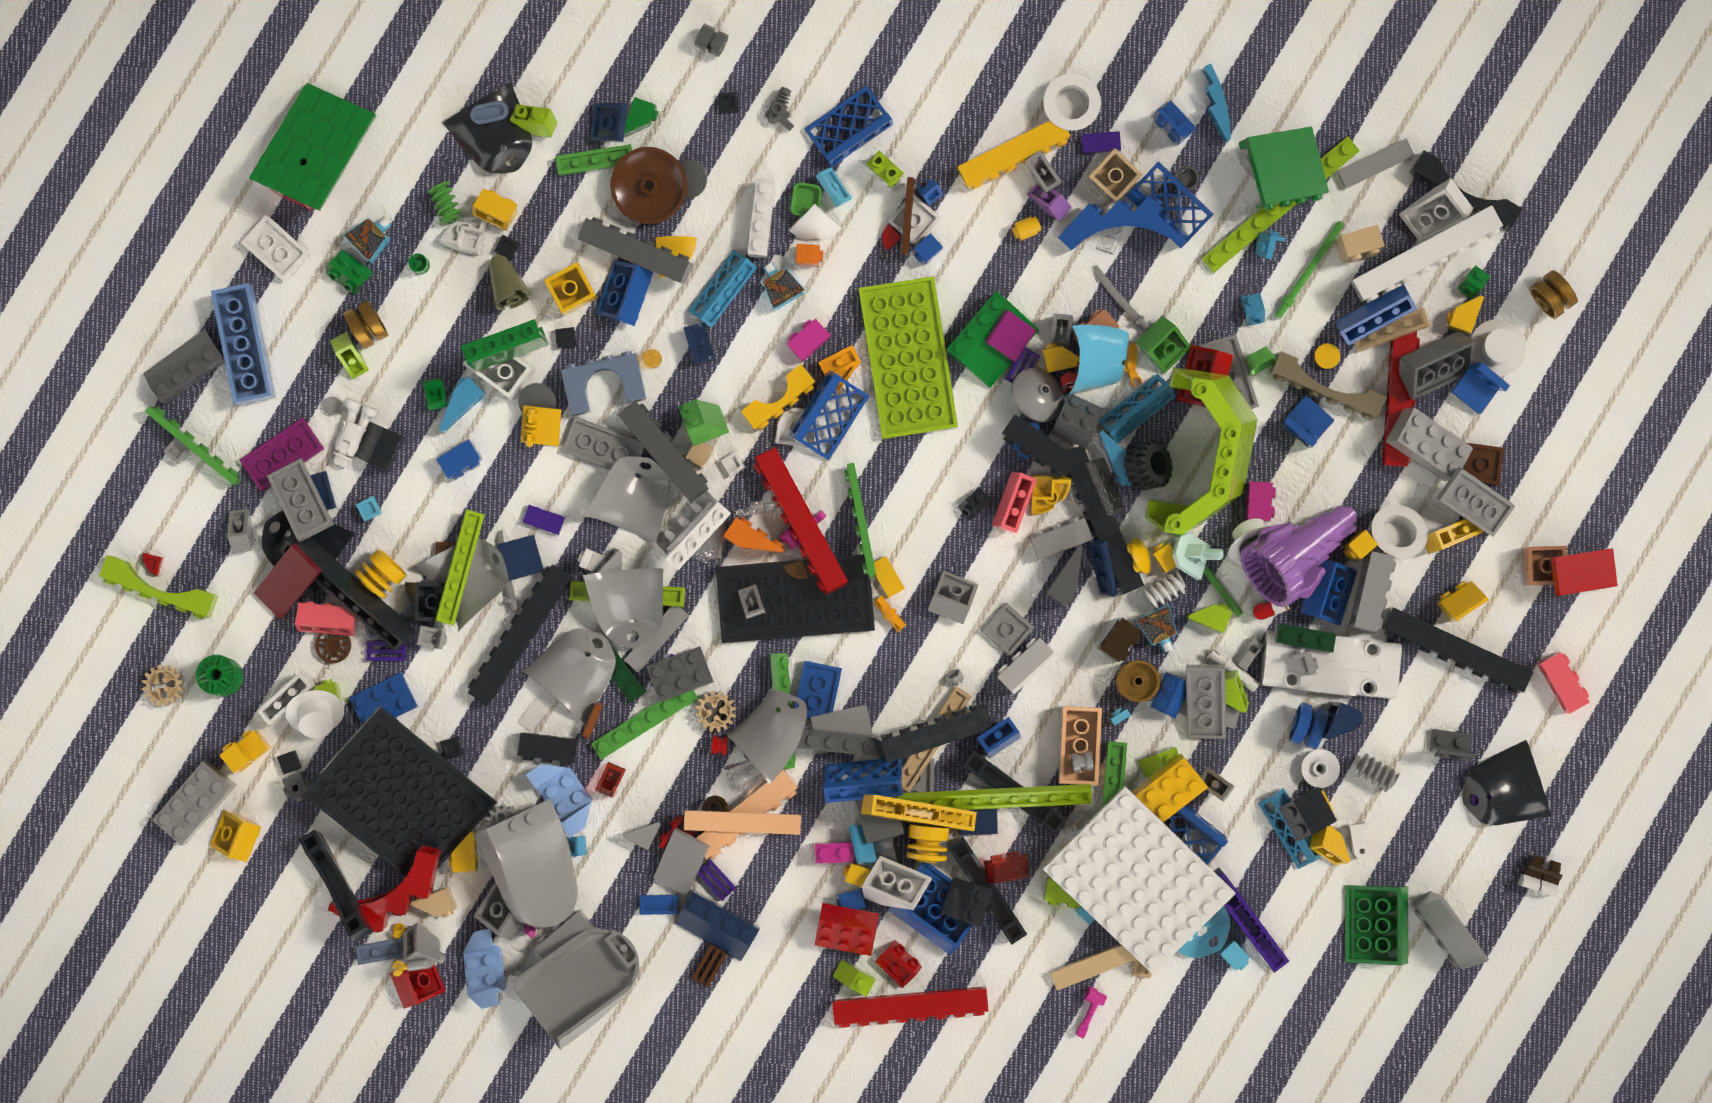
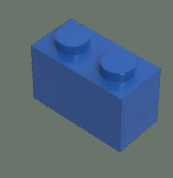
[436,439,483,481]
[1150,672,1186,719]
[977,717,1021,759]

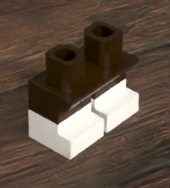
[1518,854,1563,897]

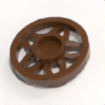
[315,633,352,663]

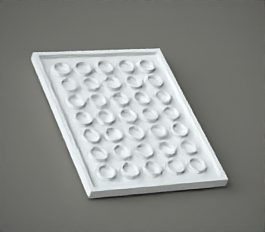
[1042,786,1236,975]

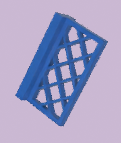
[804,86,894,167]
[1126,161,1214,249]
[789,371,869,460]
[823,759,903,803]
[1168,805,1228,865]

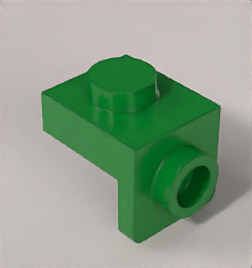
[1457,265,1491,300]
[423,378,448,411]

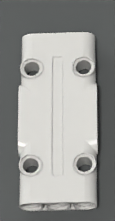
[1261,630,1402,699]

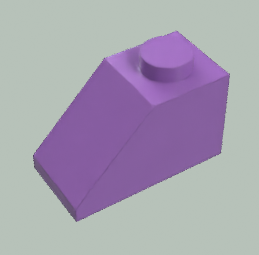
[1027,183,1072,221]

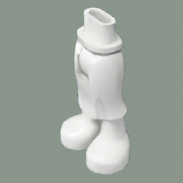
[332,398,379,468]

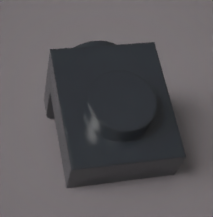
[958,487,992,521]

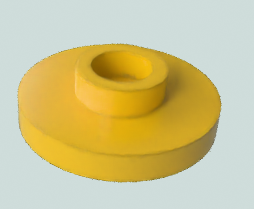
[1314,343,1340,369]

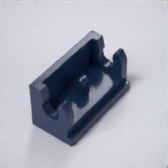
[683,323,715,366]

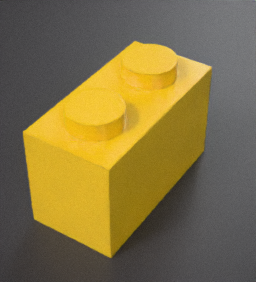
[472,188,518,231]
[1342,530,1378,561]

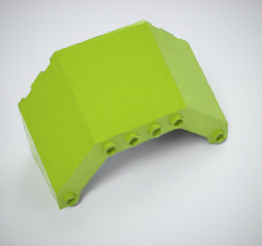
[1145,367,1258,534]

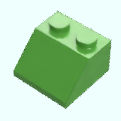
[1135,316,1191,374]
[678,399,729,446]

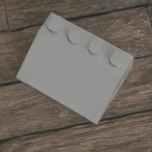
[1413,892,1489,969]

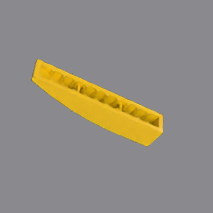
[861,795,977,831]

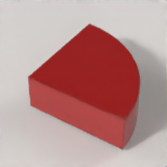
[882,224,902,251]
[143,553,163,576]

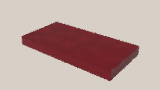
[253,543,322,620]

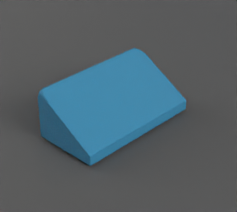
[849,825,877,865]

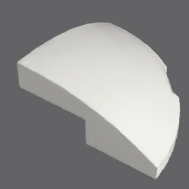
[789,203,842,240]
[440,216,487,256]

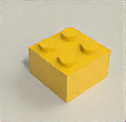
[544,262,598,316]

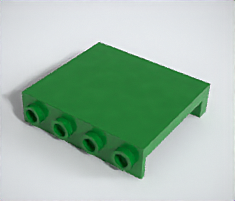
[1238,126,1329,210]
[461,319,549,372]

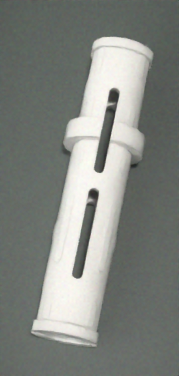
[1207,648,1260,692]

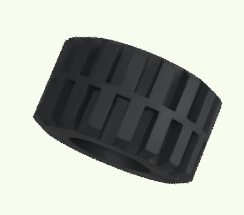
[1124,440,1173,491]

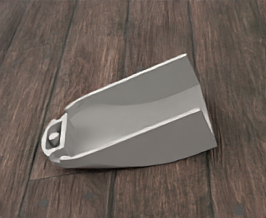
[474,799,578,929]
[513,928,639,1050]

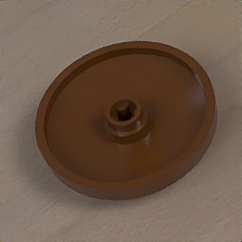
[610,147,687,224]

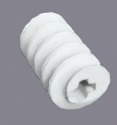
[1143,571,1186,609]

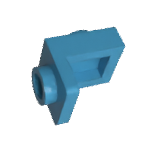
[1255,230,1285,259]
[1241,293,1265,326]

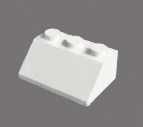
[997,638,1057,694]

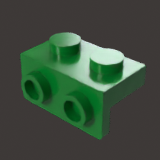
[326,249,373,295]

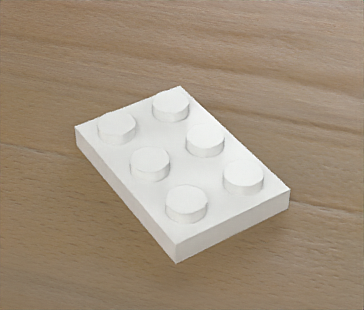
[241,214,310,282]

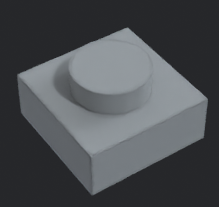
[163,437,191,465]

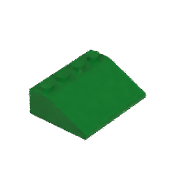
[946,291,1039,388]
[1345,885,1408,966]

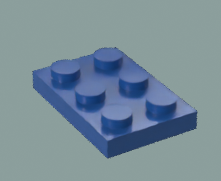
[794,661,842,721]
[349,672,419,725]

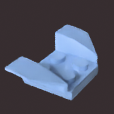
[526,764,592,838]
[463,929,506,1009]

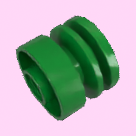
[196,655,244,697]

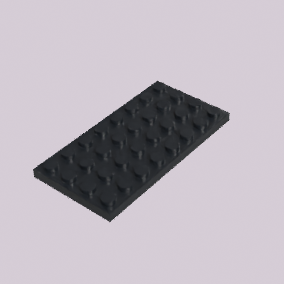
[716,555,875,643]

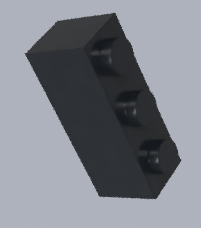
[517,732,579,766]

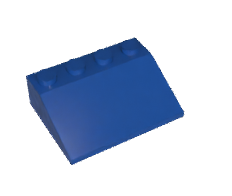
[888,862,972,955]

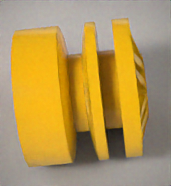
[355,548,407,599]
[906,824,949,863]

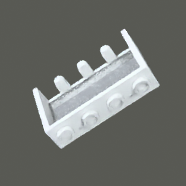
[650,491,731,570]

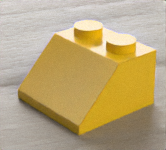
[1436,580,1489,622]
[209,810,261,862]

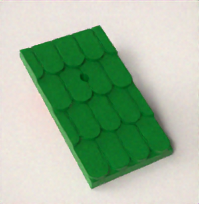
[249,83,377,211]

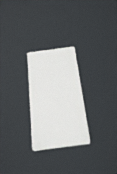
[518,689,557,732]

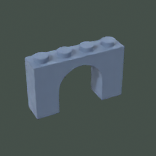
[561,351,647,416]

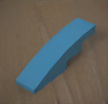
[1202,63,1231,144]

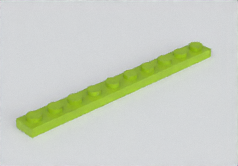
[1202,136,1360,274]
[898,784,1092,810]

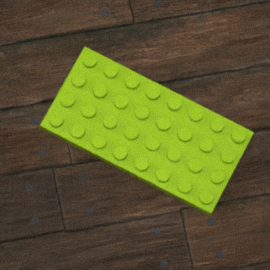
[859,276,958,439]

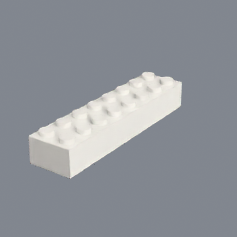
[1351,206,1503,304]

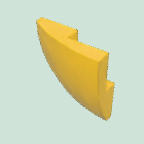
[656,236,697,278]
[1031,473,1071,515]

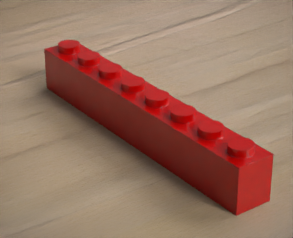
[1382,331,1420,467]
[753,447,848,595]
[832,986,989,1028]

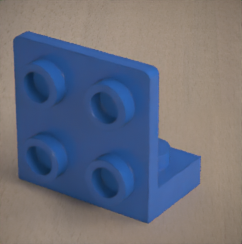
[1154,100,1196,144]
[1451,361,1511,414]
[1280,396,1334,449]

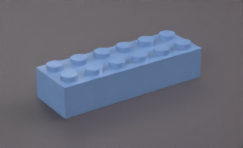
[211,283,276,406]

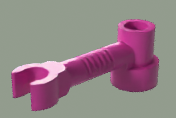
[779,510,826,550]
[1075,986,1107,1039]

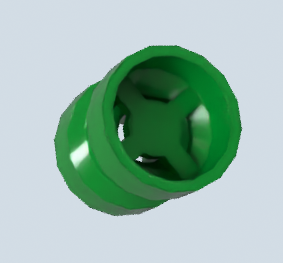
[408,253,430,275]

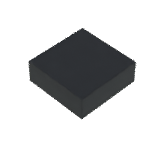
[718,92,739,114]
[494,234,520,261]
[555,327,577,349]
[440,736,464,760]
[277,750,303,775]

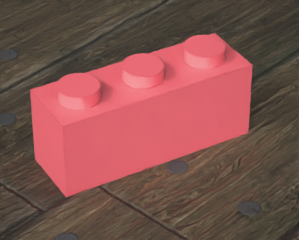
[992,472,1037,533]
[295,601,358,636]
[1536,652,1590,714]

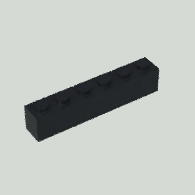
[875,703,993,763]

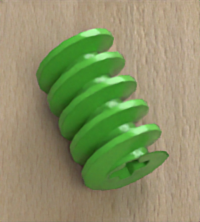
[428,181,464,224]

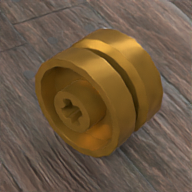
[1529,270,1578,320]
[343,299,389,349]
[1115,660,1160,703]

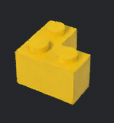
[219,730,272,773]

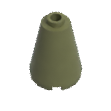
[489,255,532,310]

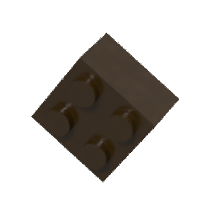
[1097,617,1142,662]

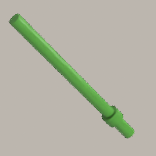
[1275,221,1344,319]
[1173,533,1243,617]

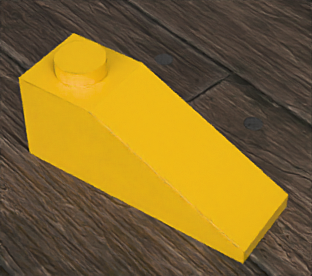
[1425,518,1483,554]

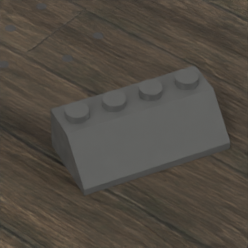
[143,329,225,405]
[1399,331,1475,400]

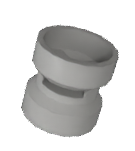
[1071,751,1094,773]

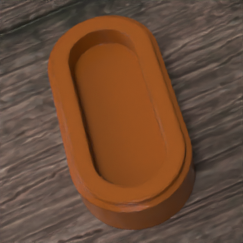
[582,702,604,739]

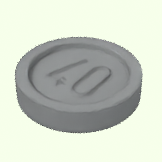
[322,396,342,416]

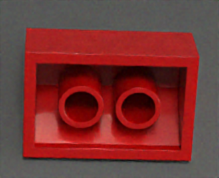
[1177,345,1234,408]

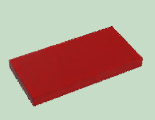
[1551,548,1618,596]

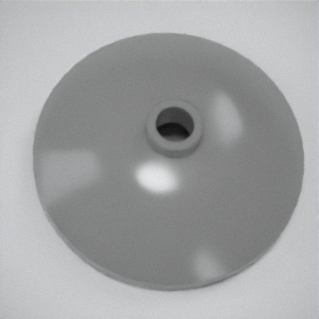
[1011,368,1064,423]

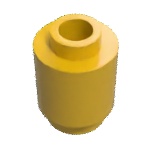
[1012,216,1041,241]

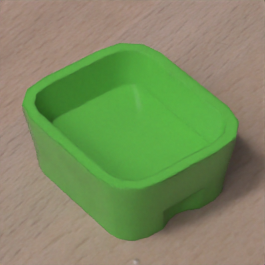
[791,183,822,216]
[1245,346,1276,376]

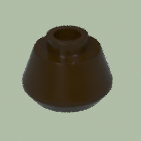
[702,795,728,812]

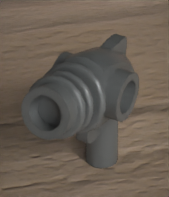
[764,86,795,131]

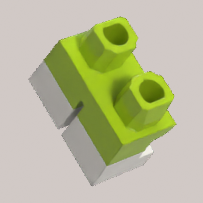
[865,150,905,191]

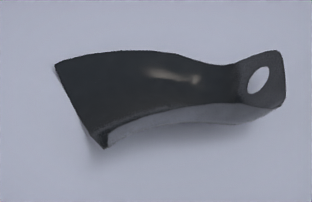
[442,82,532,173]
[262,510,355,600]
[1462,740,1551,825]

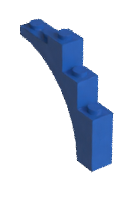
[1058,195,1187,251]

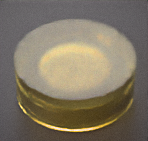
[643,349,662,369]

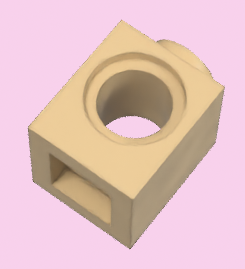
[685,442,714,469]

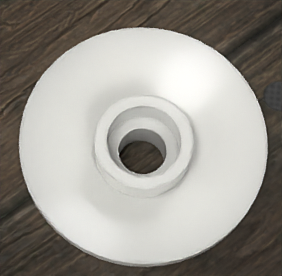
[1301,749,1340,788]

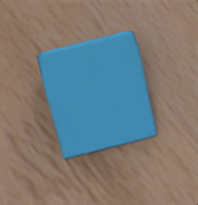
[566,836,587,856]

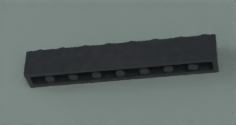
[1067,446,1144,595]
[280,534,416,652]
[467,564,573,706]
[1381,607,1533,694]

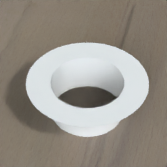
[1044,74,1101,130]
[1471,319,1527,376]
[1372,505,1428,558]
[1229,518,1270,562]
[286,690,344,738]

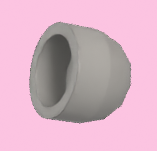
[947,669,964,686]

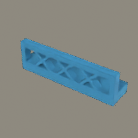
[688,250,757,328]
[1099,373,1176,444]
[1258,788,1321,869]

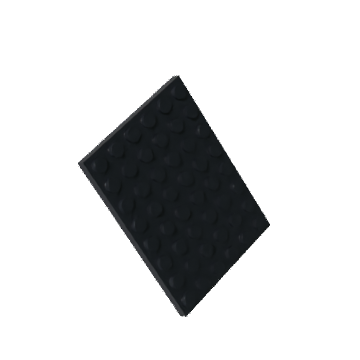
[302,705,497,877]

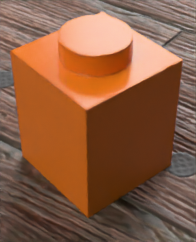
[796,244,824,267]

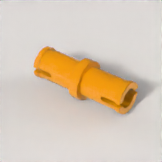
[873,595,907,633]

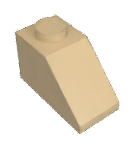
[410,887,457,918]

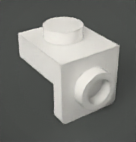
[578,548,605,571]

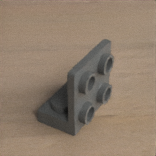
[1429,729,1475,761]

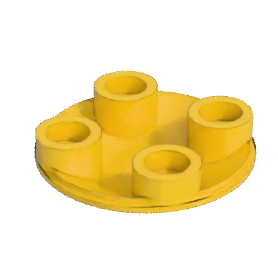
[1127,537,1151,574]

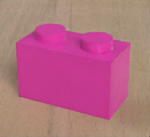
[787,318,831,363]
[1245,481,1276,522]
[815,841,854,863]

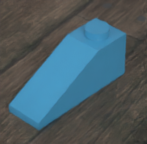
[439,376,486,433]
[1098,430,1132,487]

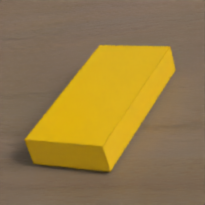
[874,556,905,598]

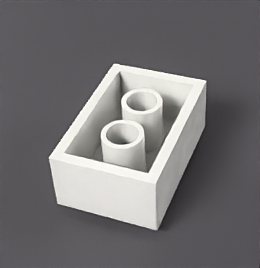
[463,333,534,400]

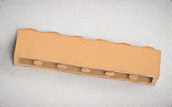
[696,769,798,859]

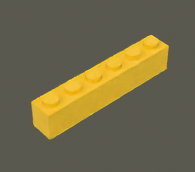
[957,120,1071,190]

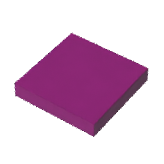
[985,309,1036,362]

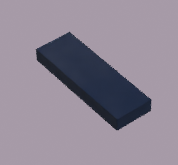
[1088,539,1118,597]

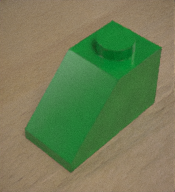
[624,97,659,137]

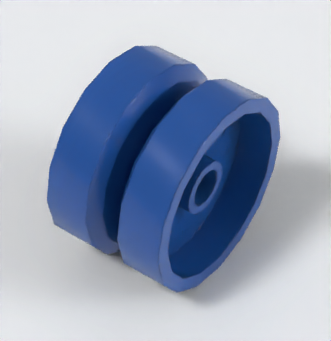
[1289,702,1329,750]

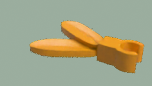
[1122,342,1142,388]

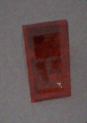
[595,762,626,798]

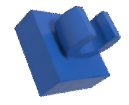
[918,179,943,206]

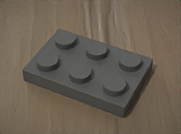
[646,646,714,703]

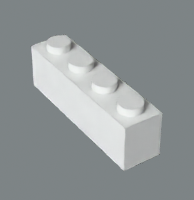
[747,178,776,259]

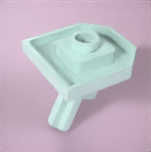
[1172,533,1224,580]

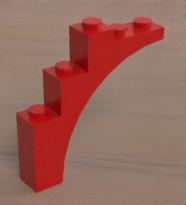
[328,845,441,933]

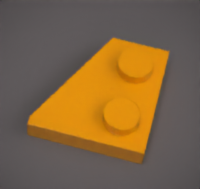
[818,345,861,394]

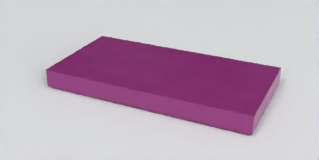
[239,417,325,492]

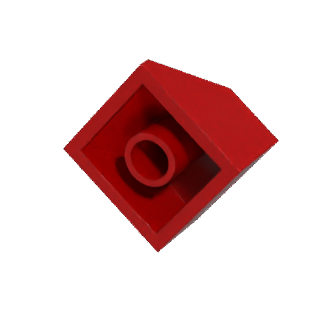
[389,964,446,1009]

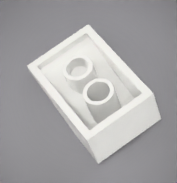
[1399,178,1473,243]
[862,856,932,910]

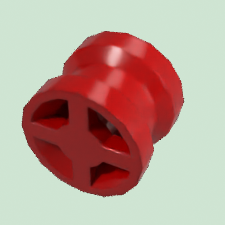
[711,735,728,756]

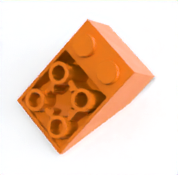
[724,517,785,553]

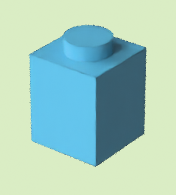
[1218,939,1250,971]

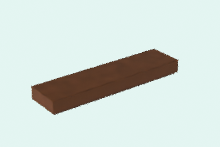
[901,177,915,256]

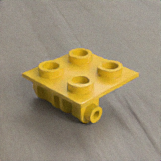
[521,405,562,447]

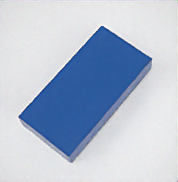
[639,894,679,915]

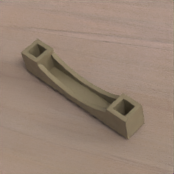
[1269,351,1387,421]

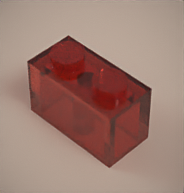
[984,851,1030,884]

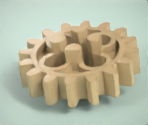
[142,665,185,706]
[695,691,737,732]

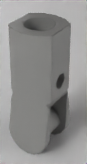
[1235,636,1265,671]

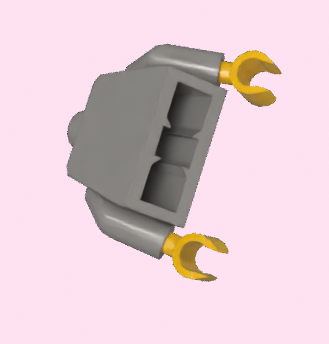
[392,923,446,976]

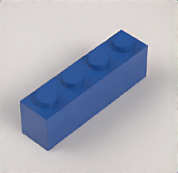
[1335,284,1417,346]

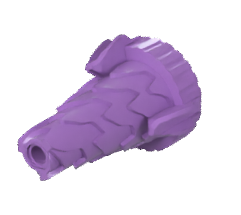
[1240,505,1357,607]

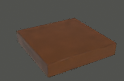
[1463,443,1504,486]

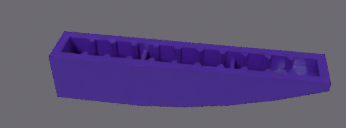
[1214,867,1290,973]

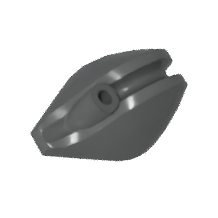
[873,836,900,864]

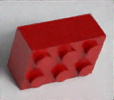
[814,903,879,956]

